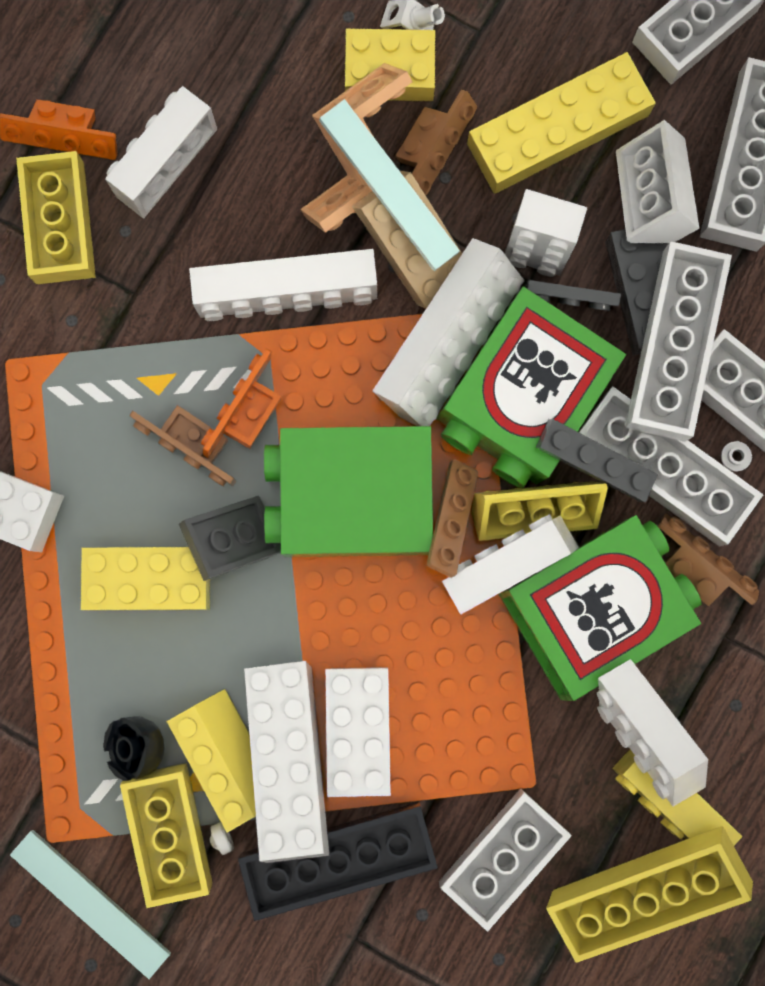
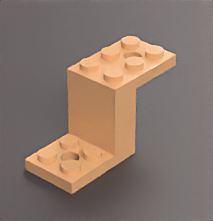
[300,63,413,233]

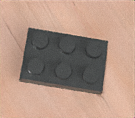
[524,280,621,311]
[179,495,281,581]

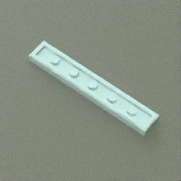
[319,99,460,271]
[10,830,171,979]

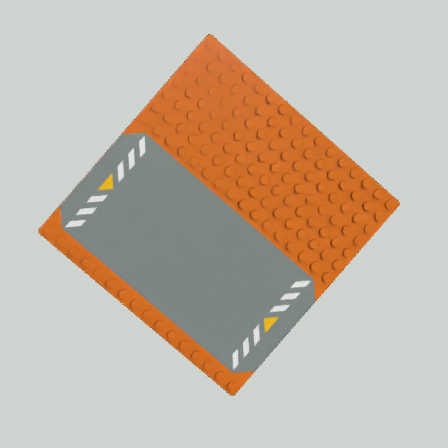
[5,314,536,843]

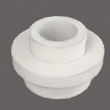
[721,441,752,472]

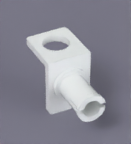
[380,0,445,30]

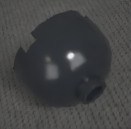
[103,716,165,781]

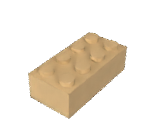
[352,171,462,309]

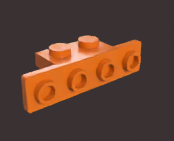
[0,100,117,160]
[201,348,282,458]

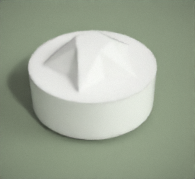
[210,822,234,855]

